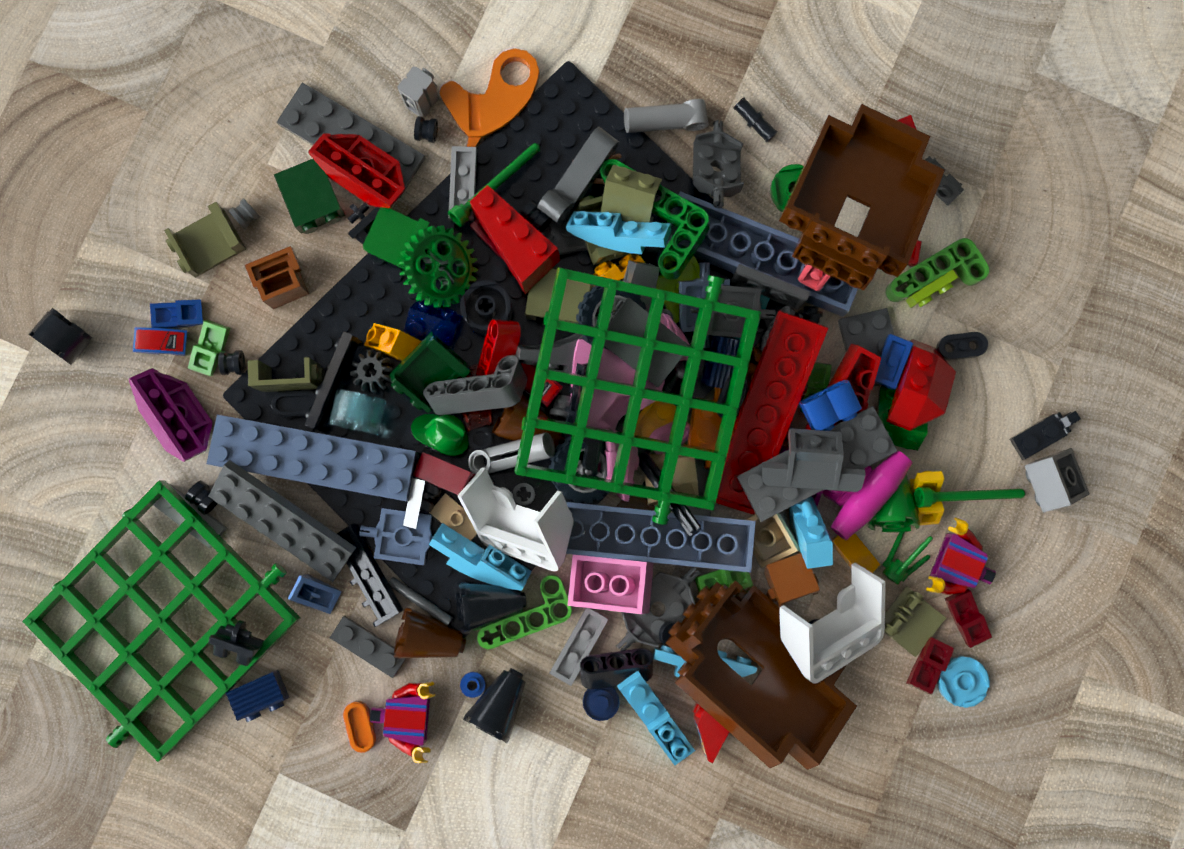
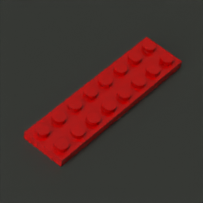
[716,310,829,515]

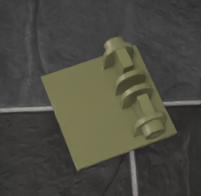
[884,586,946,657]

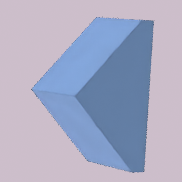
[288,574,342,614]

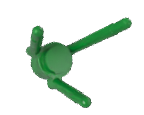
[882,532,933,585]

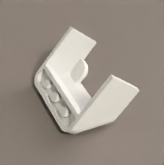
[458,467,574,571]
[779,563,885,683]

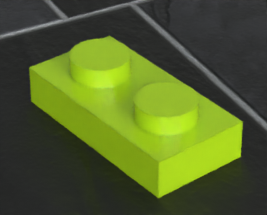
[905,270,958,308]

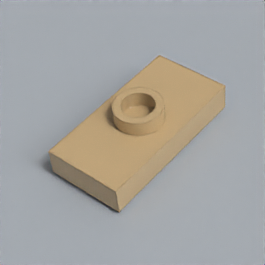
[429,493,477,541]

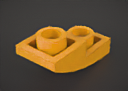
[593,253,645,280]

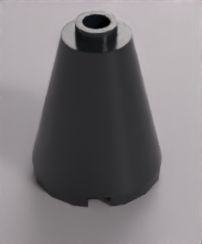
[455,582,527,634]
[463,668,526,744]

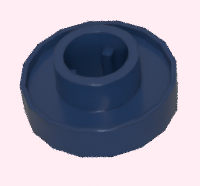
[582,687,620,721]

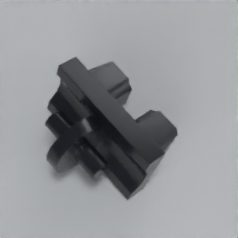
[347,203,380,244]
[208,620,264,666]

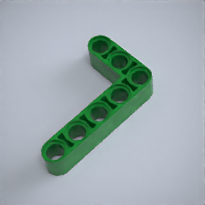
[600,159,710,280]

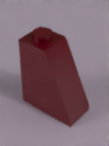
[413,452,494,495]

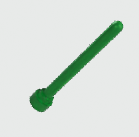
[448,143,540,227]
[914,487,1025,508]

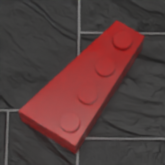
[470,185,560,294]
[804,343,881,430]

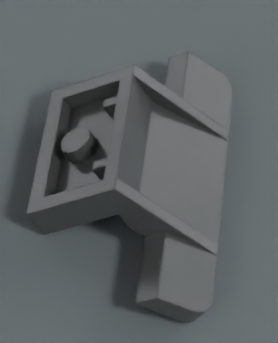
[762,428,865,492]

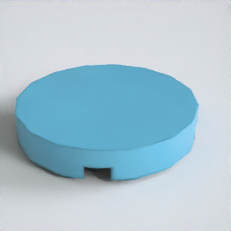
[937,656,990,708]

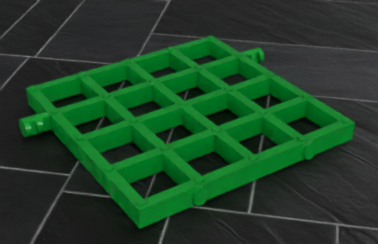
[514,267,761,525]
[22,480,301,762]

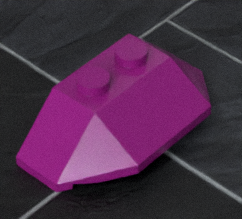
[129,368,213,462]

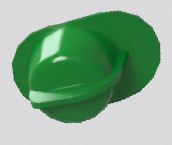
[411,414,469,456]

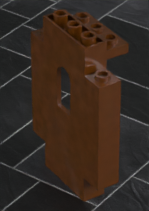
[779,104,945,291]
[666,580,857,770]

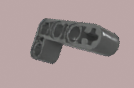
[537,127,619,223]
[423,355,528,415]

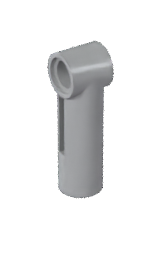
[624,99,709,133]
[468,432,555,474]

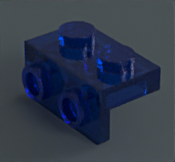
[404,300,463,348]

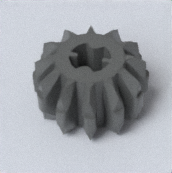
[350,350,394,393]

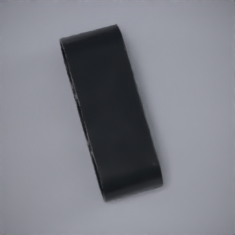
[580,648,653,689]

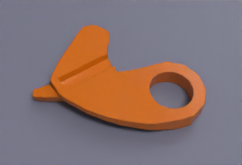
[439,48,540,147]

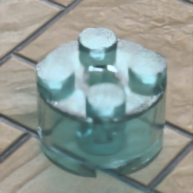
[330,390,387,435]

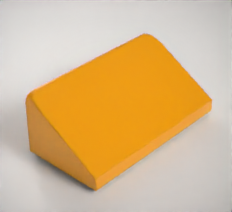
[831,534,881,573]

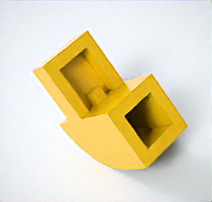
[909,471,944,525]

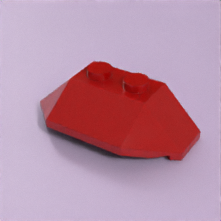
[308,133,405,208]
[886,339,956,431]

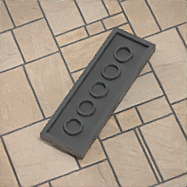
[276,82,426,198]
[736,406,897,522]
[209,460,356,582]

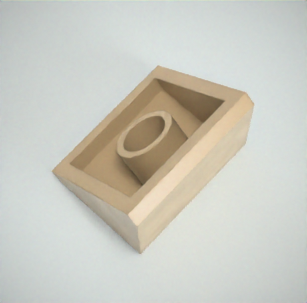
[745,513,800,568]

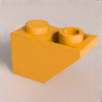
[364,323,422,361]

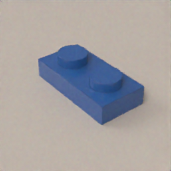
[875,334,913,390]

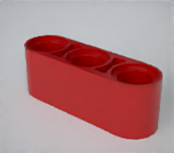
[476,320,521,376]

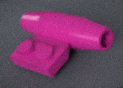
[822,450,913,540]

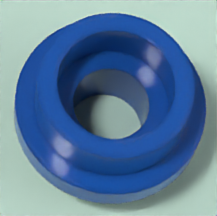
[460,672,486,698]

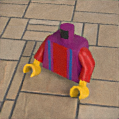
[926,517,996,595]
[370,681,435,763]

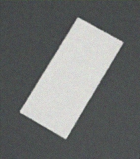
[403,478,425,529]

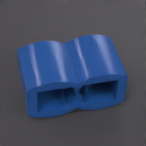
[799,380,862,431]

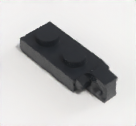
[1009,411,1081,460]

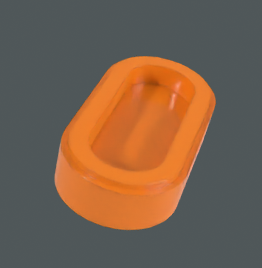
[343,701,376,753]

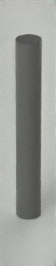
[389,577,454,626]

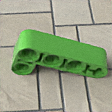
[885,238,989,302]
[477,575,572,649]

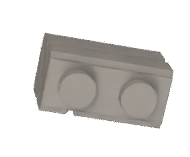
[397,67,439,118]

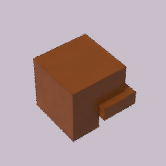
[245,246,309,309]
[764,553,820,607]

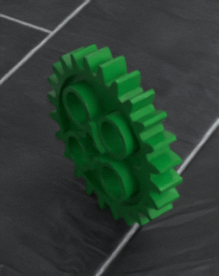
[399,226,478,308]

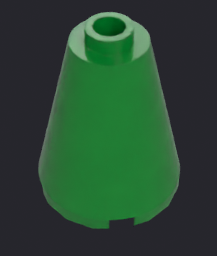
[868,474,920,533]

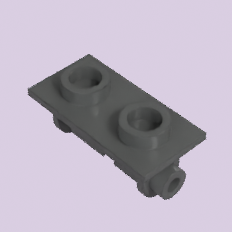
[925,156,964,206]

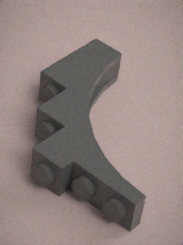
[515,260,660,373]

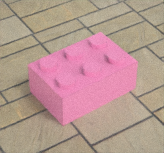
[568,555,654,614]

